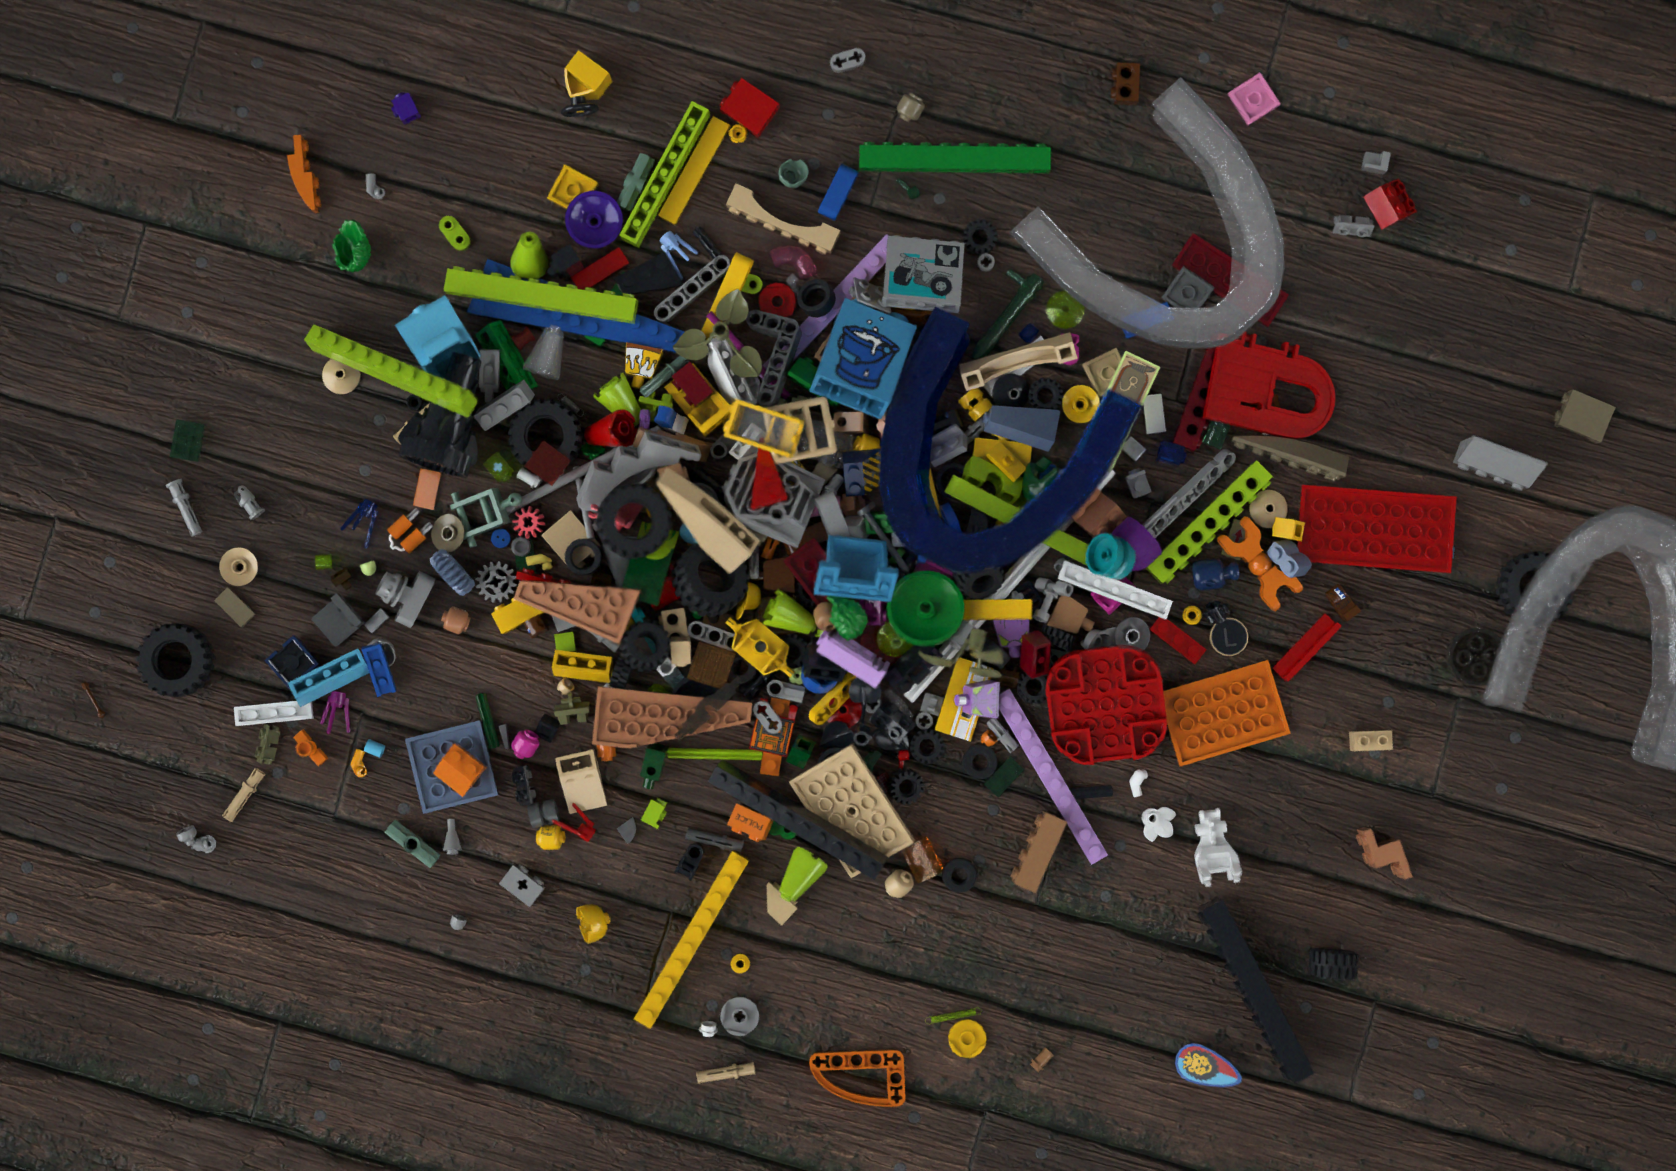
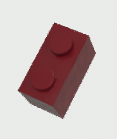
[672,362,714,408]
[1020,630,1051,678]

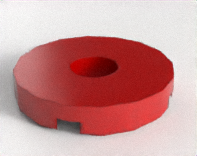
[759,283,797,318]

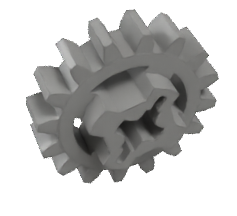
[475,561,518,603]

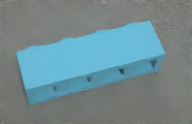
[288,648,369,707]

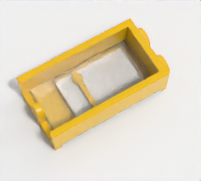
[723,399,805,458]

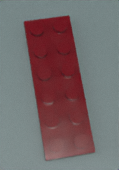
[1171,233,1289,328]

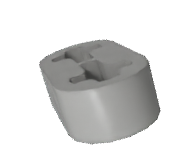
[830,48,865,73]
[753,700,782,734]

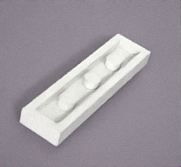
[234,701,314,726]

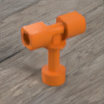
[293,729,328,767]

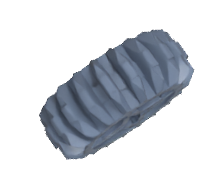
[430,549,475,596]

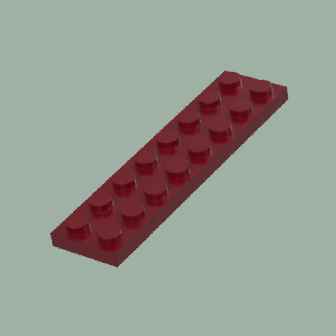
[782,537,902,670]

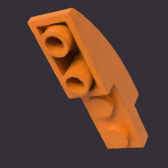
[287,135,321,213]

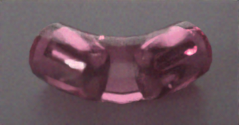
[769,245,818,279]

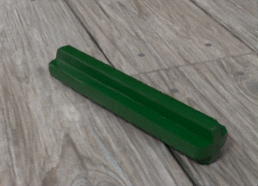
[475,693,500,749]

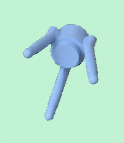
[659,231,698,280]

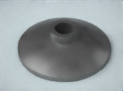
[1114,617,1150,650]

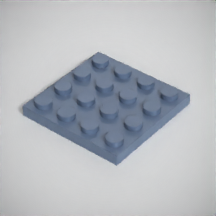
[405,720,499,814]

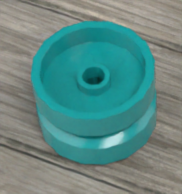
[1086,533,1136,580]

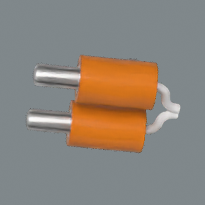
[387,508,433,554]

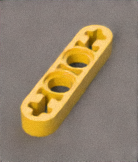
[809,671,857,725]

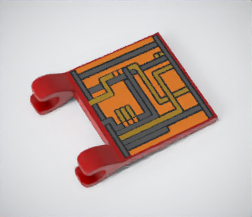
[749,698,798,757]

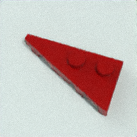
[751,437,787,511]

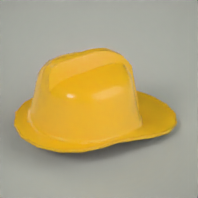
[735,582,761,620]

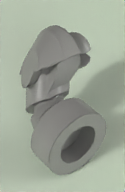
[176,825,216,853]

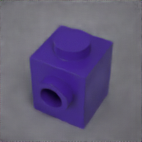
[391,92,421,125]

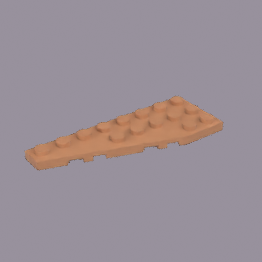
[592,686,752,748]

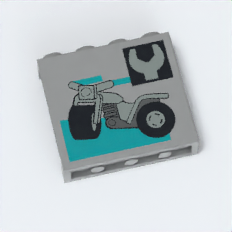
[882,235,964,313]

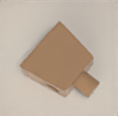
[824,412,869,435]
[1046,595,1095,634]

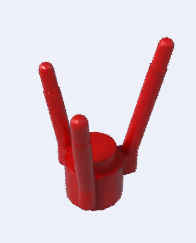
[552,803,596,842]

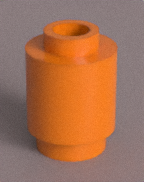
[596,745,616,761]

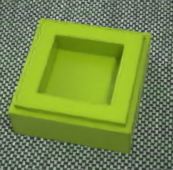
[554,632,576,652]

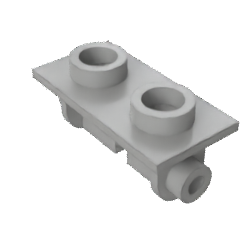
[1332,215,1374,237]

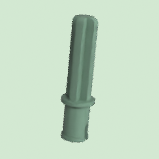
[640,355,689,397]

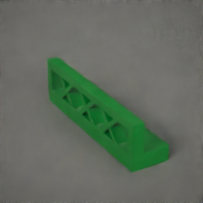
[475,320,538,390]

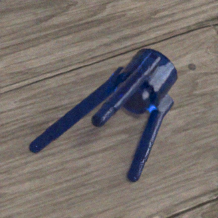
[340,499,379,549]

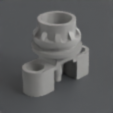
[375,571,435,628]

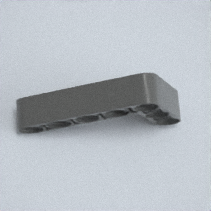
[746,310,802,408]

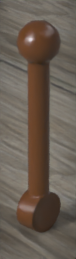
[81,682,105,718]

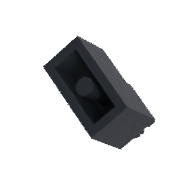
[803,636,846,682]

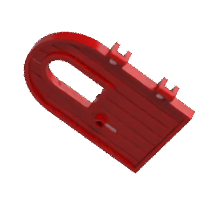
[1203,331,1335,439]

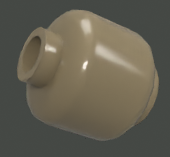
[897,92,925,122]

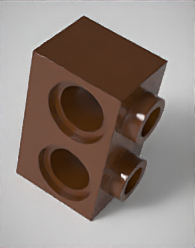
[1111,62,1140,105]

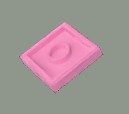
[1228,73,1281,125]

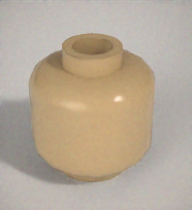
[885,869,914,898]

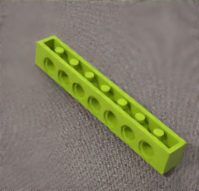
[619,101,710,248]
[1145,460,1273,584]

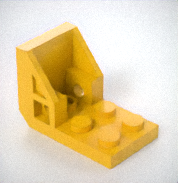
[664,363,731,437]

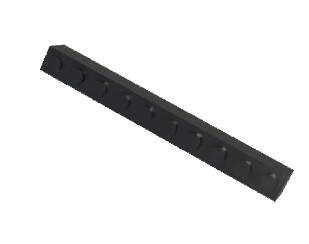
[708,760,888,880]

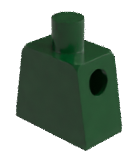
[640,743,669,789]

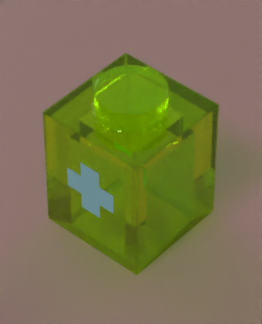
[483,452,514,483]

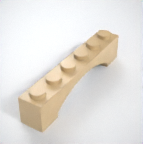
[726,183,840,255]
[959,332,1078,391]

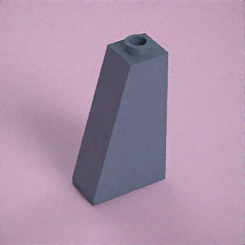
[982,405,1060,452]

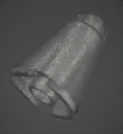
[523,325,564,380]

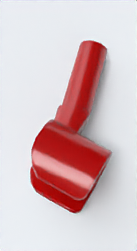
[898,750,909,770]

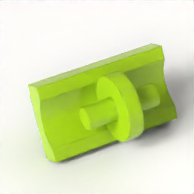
[638,392,673,422]

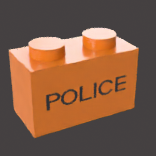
[727,803,774,842]

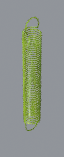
[925,1007,982,1024]

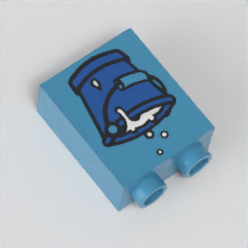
[809,298,917,419]

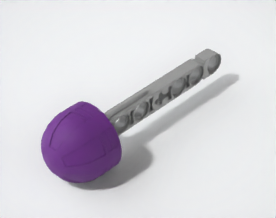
[1111,449,1236,571]

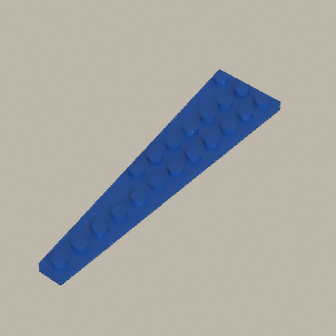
[467,259,684,353]

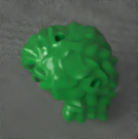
[332,219,371,272]
[827,595,868,641]

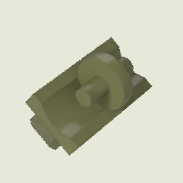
[554,692,590,725]

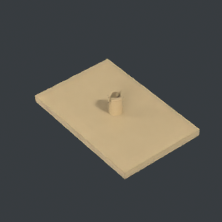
[789,744,915,878]

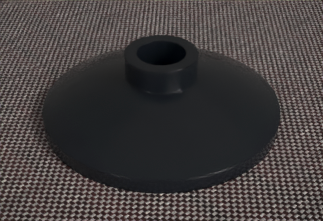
[992,374,1029,407]

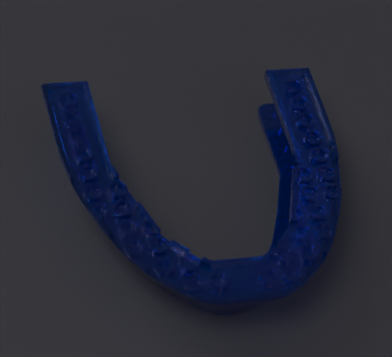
[879,307,1143,573]

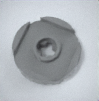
[720,996,759,1036]

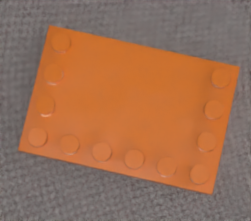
[1163,660,1291,767]

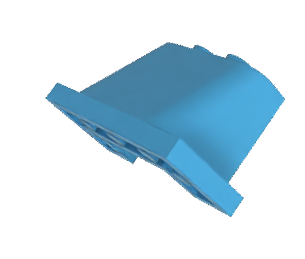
[814,535,898,602]

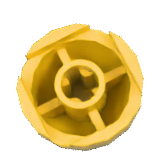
[576,904,610,944]

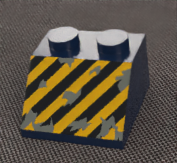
[842,449,883,497]

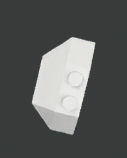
[708,338,761,408]

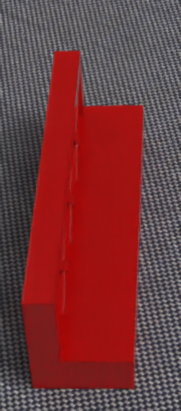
[1271,613,1342,682]

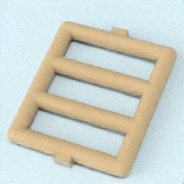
[763,396,837,464]

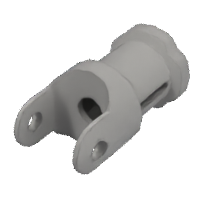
[234,485,265,520]

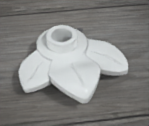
[1142,807,1176,842]

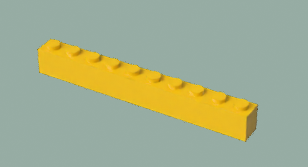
[634,850,749,1029]

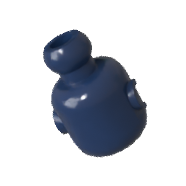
[1192,558,1240,591]

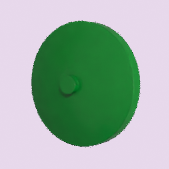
[887,571,964,647]

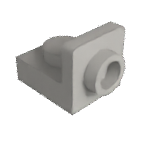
[1125,468,1151,499]

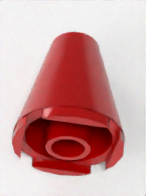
[584,409,637,447]

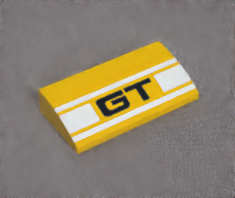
[934,657,994,742]

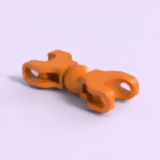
[1217,516,1303,612]

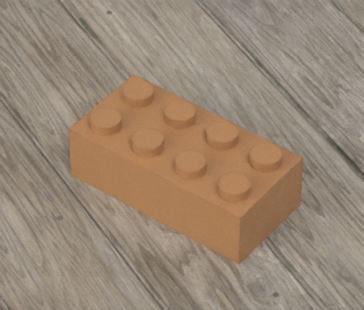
[1010,811,1067,893]

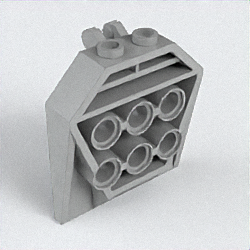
[722,452,825,548]

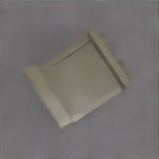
[1554,389,1616,444]

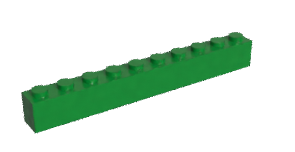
[859,142,1051,173]

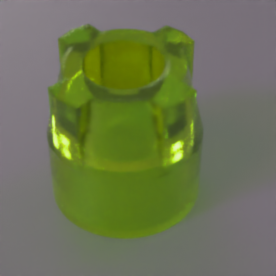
[315,554,332,570]

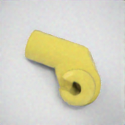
[525,554,552,571]

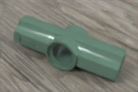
[617,153,655,212]
[385,819,441,868]

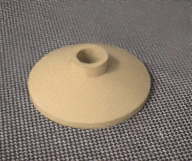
[322,359,361,394]
[1249,490,1288,528]
[219,548,258,586]

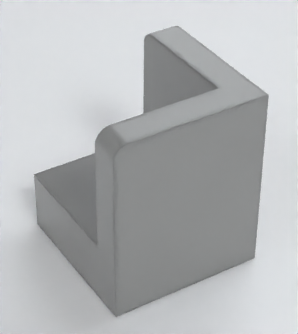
[1361,151,1391,175]

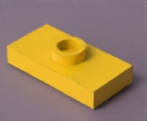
[986,442,1026,483]

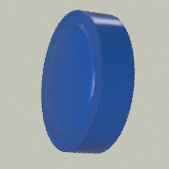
[939,503,962,541]

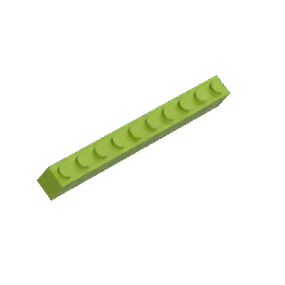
[444,266,638,324]
[304,324,478,418]

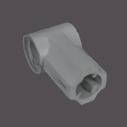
[767,680,805,703]

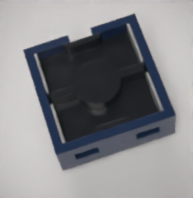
[264,635,321,690]

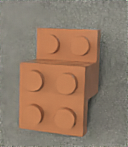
[1064,480,1127,538]
[1356,827,1412,879]

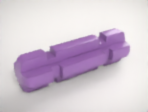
[639,409,650,430]

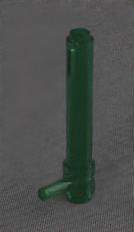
[971,269,1044,360]

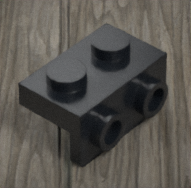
[869,700,917,745]

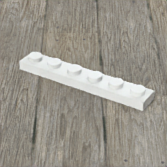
[1057,561,1173,619]

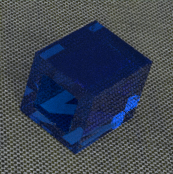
[1156,440,1187,467]

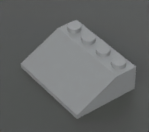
[1453,436,1547,491]

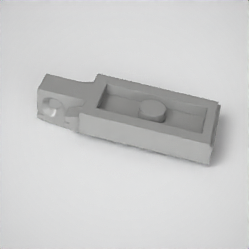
[479,349,500,402]

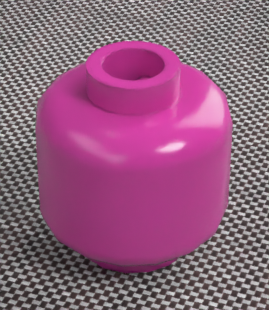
[511,729,540,759]

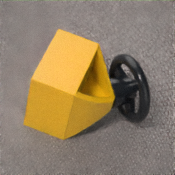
[561,50,612,117]

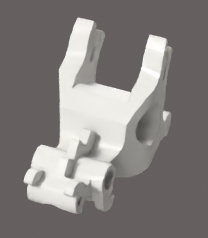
[1194,808,1241,887]

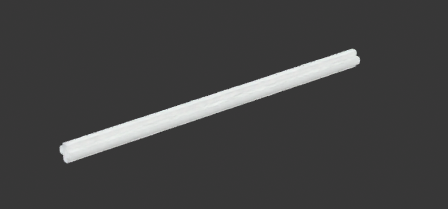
[903,470,1116,703]

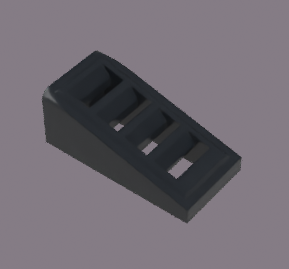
[1014,580,1051,624]

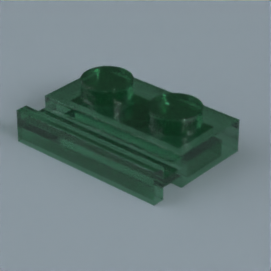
[169,419,205,462]

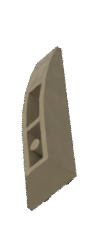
[1230,436,1349,482]

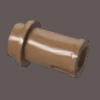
[1030,1047,1054,1072]

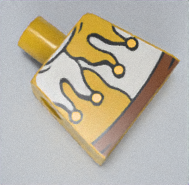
[625,342,663,389]

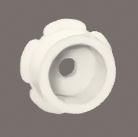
[699,1021,718,1037]

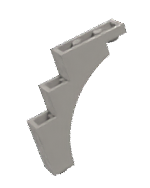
[576,431,701,513]

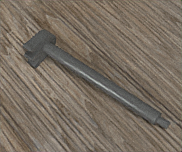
[857,501,910,575]

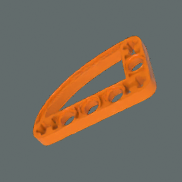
[809,1049,905,1107]

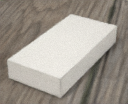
[1143,394,1166,434]

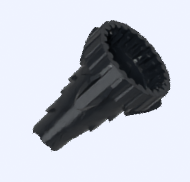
[398,352,482,478]

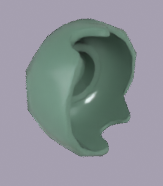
[778,159,809,188]

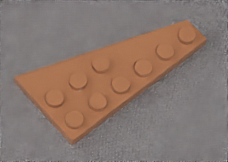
[514,580,641,644]

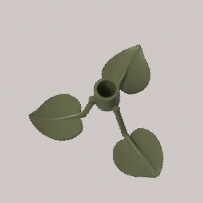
[673,289,762,378]
[919,629,1003,678]

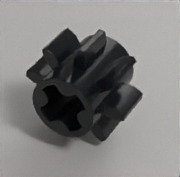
[1203,600,1229,624]

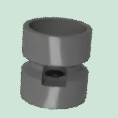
[527,798,560,829]

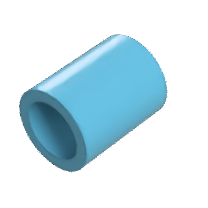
[364,739,385,758]

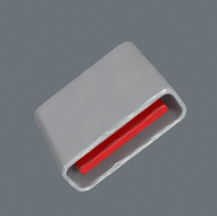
[1122,436,1146,462]

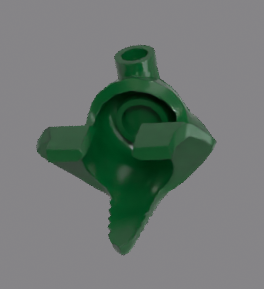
[1022,456,1070,507]

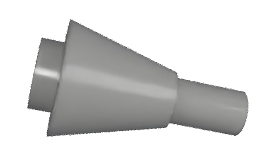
[443,819,462,855]

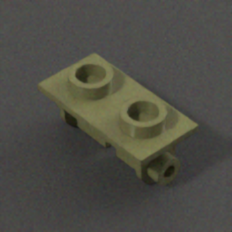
[255,724,281,765]

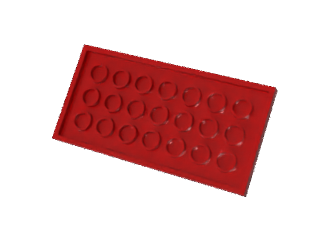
[1297,485,1457,573]

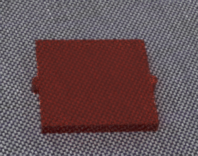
[525,441,571,486]

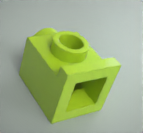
[641,798,667,829]

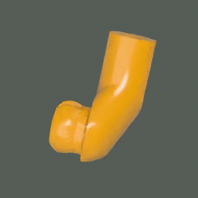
[350,748,367,777]

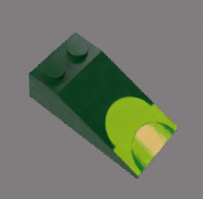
[622,522,680,606]

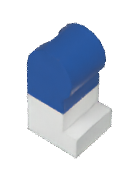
[654,405,689,435]

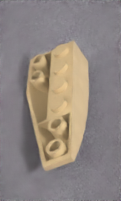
[657,468,760,574]

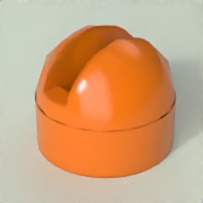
[981,730,997,747]

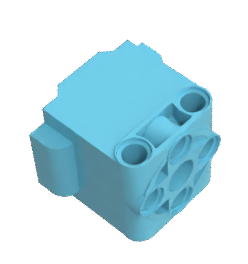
[395,295,481,379]

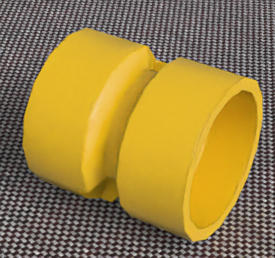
[958,388,993,422]

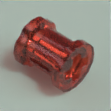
[511,326,536,351]

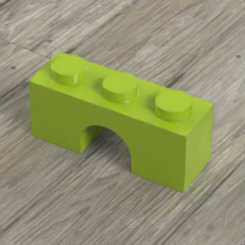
[962,455,1023,505]

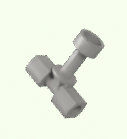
[1033,577,1073,623]

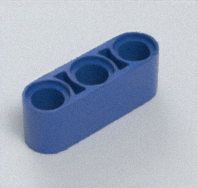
[818,164,859,221]

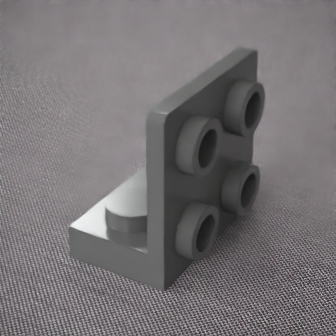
[312,593,365,647]

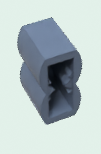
[1267,539,1312,578]

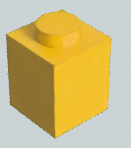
[1272,517,1305,542]

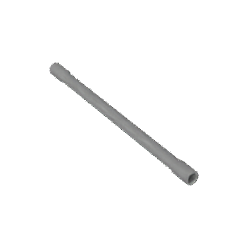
[491,425,662,521]

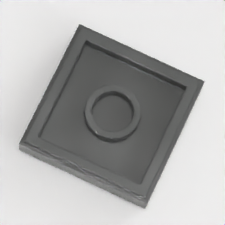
[1161,265,1215,319]

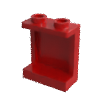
[719,78,780,138]

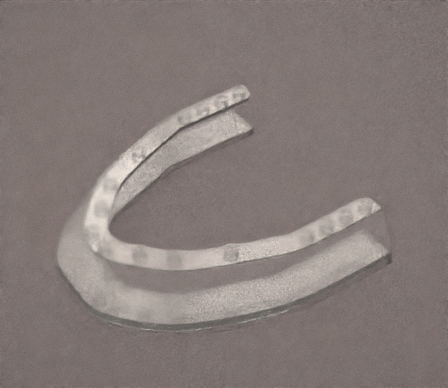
[1010,77,1284,348]
[1481,506,1676,771]

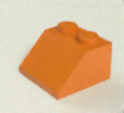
[433,743,487,797]

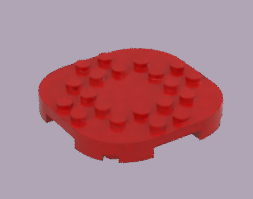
[1046,645,1167,765]

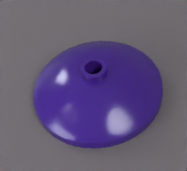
[565,191,623,249]

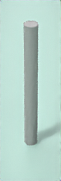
[573,466,595,540]

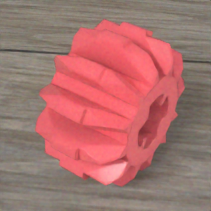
[512,506,545,539]

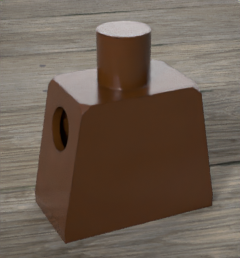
[752,557,795,593]

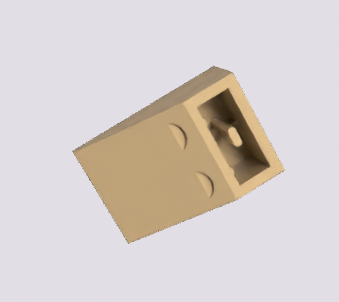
[555,749,607,814]

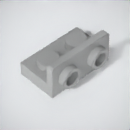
[925,424,967,467]

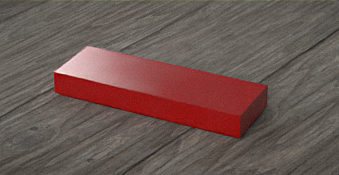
[571,247,630,290]

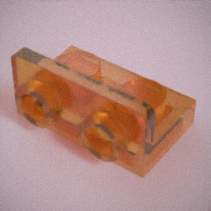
[901,836,943,884]

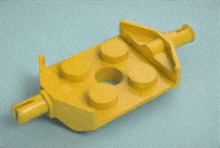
[725,617,795,678]

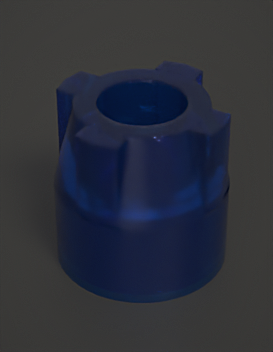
[1018,323,1039,344]

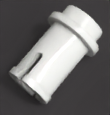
[516,467,542,489]

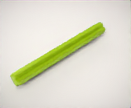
[667,748,763,760]

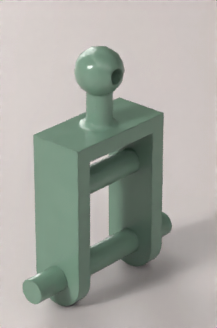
[450,488,522,548]

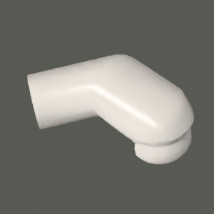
[1129,769,1148,797]

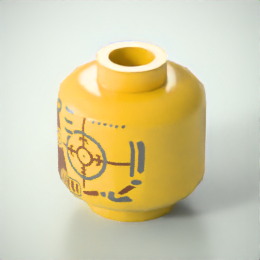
[536,825,566,850]

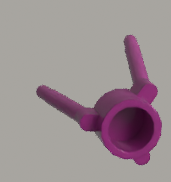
[320,691,350,734]

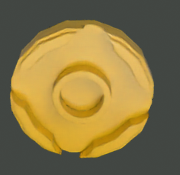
[948,1019,986,1058]

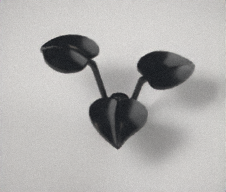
[820,677,909,750]

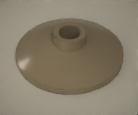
[431,514,465,552]

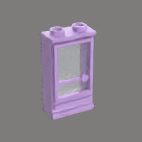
[816,629,890,688]

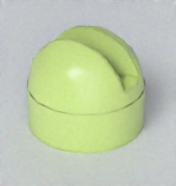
[360,561,376,576]

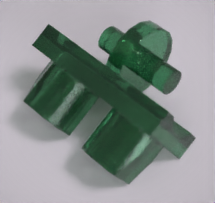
[1203,420,1231,450]

